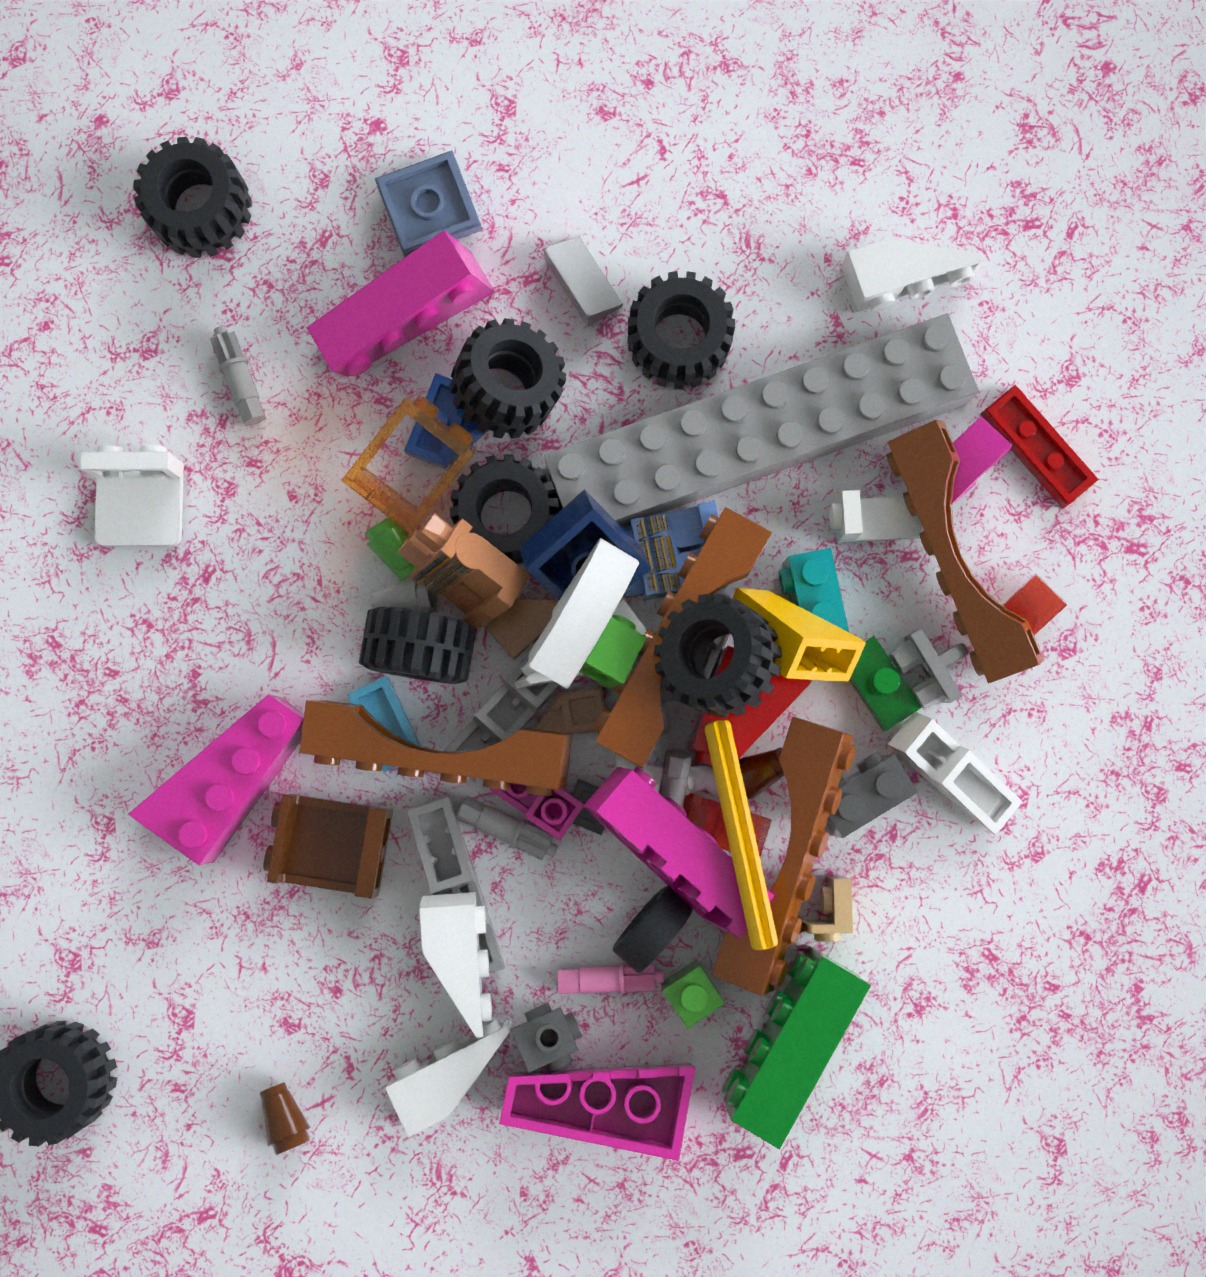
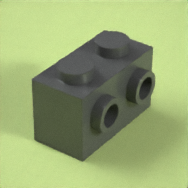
[826,752,918,838]

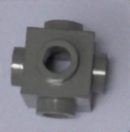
[511,1002,582,1073]

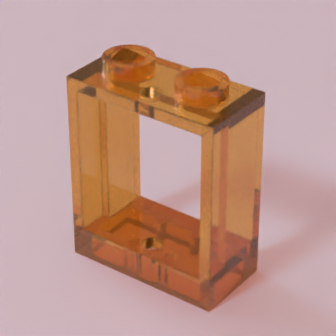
[341,394,477,534]

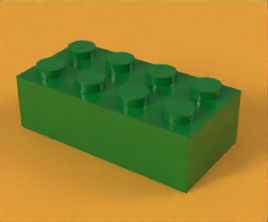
[722,946,871,1150]

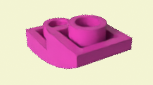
[952,416,1012,505]
[490,783,585,841]

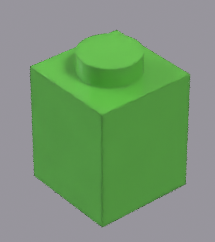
[579,615,647,689]
[661,959,725,1029]

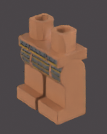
[397,513,531,630]

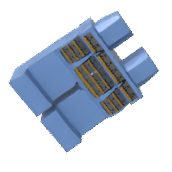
[622,500,728,601]

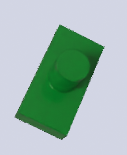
[849,636,922,731]

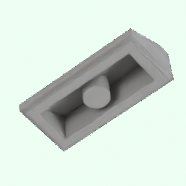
[543,236,623,327]

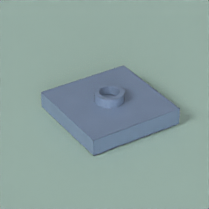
[375,150,482,258]

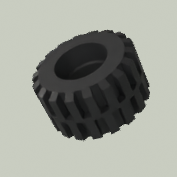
[133,136,252,258]
[627,271,735,390]
[450,318,566,439]
[449,454,559,564]
[654,593,782,718]
[359,606,477,684]
[0,1021,117,1147]

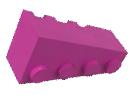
[306,230,495,377]
[128,694,304,866]
[583,766,774,939]
[499,1063,695,1161]

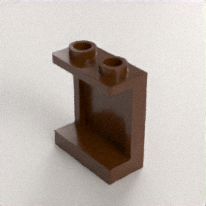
[263,794,393,899]

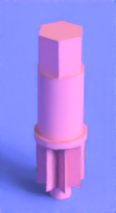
[557,962,664,994]

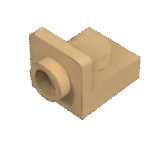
[802,876,853,942]

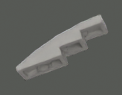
[444,654,561,783]
[407,797,506,974]

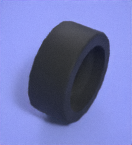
[613,886,692,973]

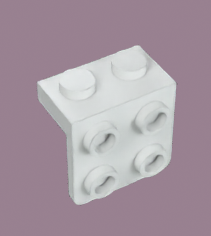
[80,445,184,547]

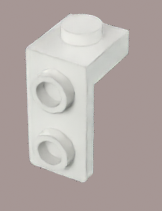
[829,490,922,543]

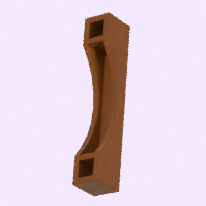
[886,420,1044,684]
[592,507,772,768]
[299,700,573,796]
[712,716,856,996]

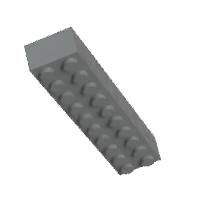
[544,313,979,527]

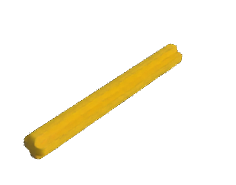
[705,720,778,950]

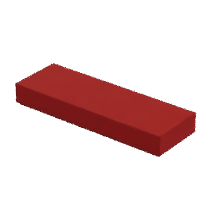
[980,384,1099,509]

